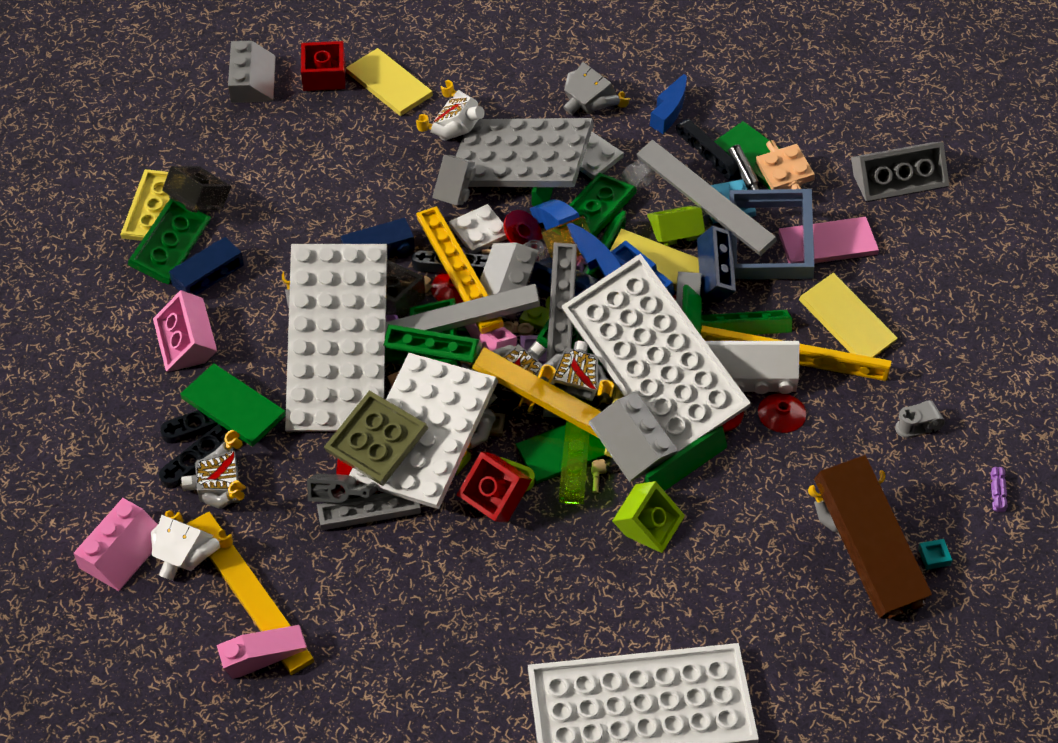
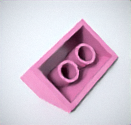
[153,290,217,372]
[74,498,158,591]

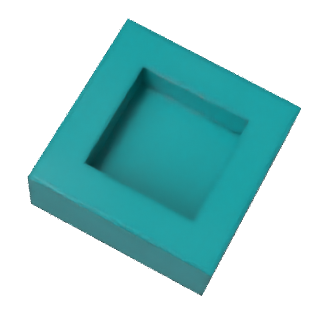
[918,539,952,570]

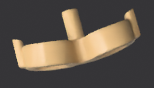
[503,321,534,336]

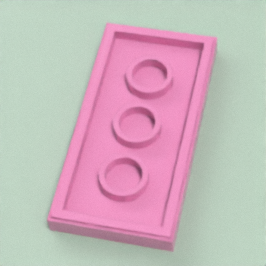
[778,217,879,263]

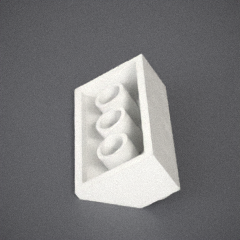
[705,341,800,394]

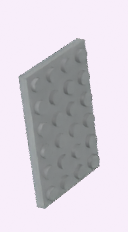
[456,118,594,187]

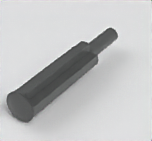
[728,145,759,190]

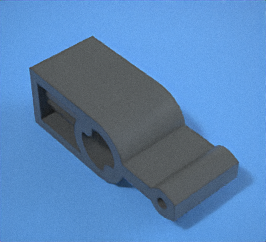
[307,473,378,503]

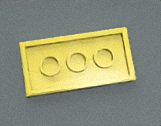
[346,48,433,116]
[120,169,188,241]
[610,228,699,291]
[799,272,898,357]

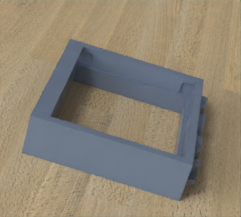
[725,189,814,279]

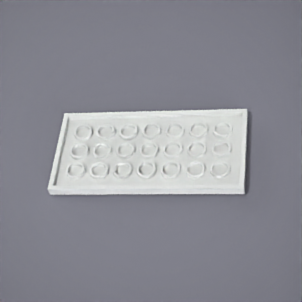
[285,244,387,432]
[561,254,751,454]
[528,643,759,743]

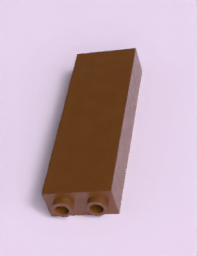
[814,454,932,619]

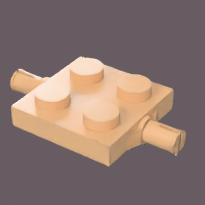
[756,140,815,190]

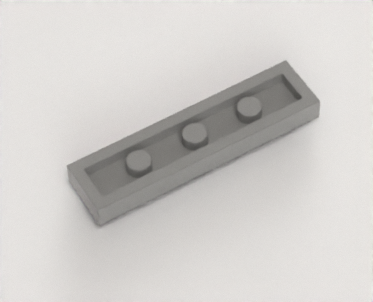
[317,493,421,531]

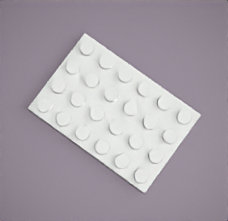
[349,353,498,509]

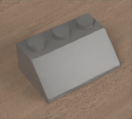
[228,41,276,103]
[480,243,539,321]
[589,392,678,482]

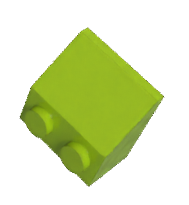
[647,206,705,245]
[612,481,685,553]

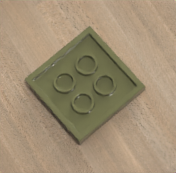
[324,390,428,486]

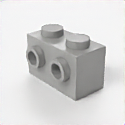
[432,155,476,205]

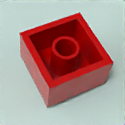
[301,41,346,91]
[457,452,532,522]

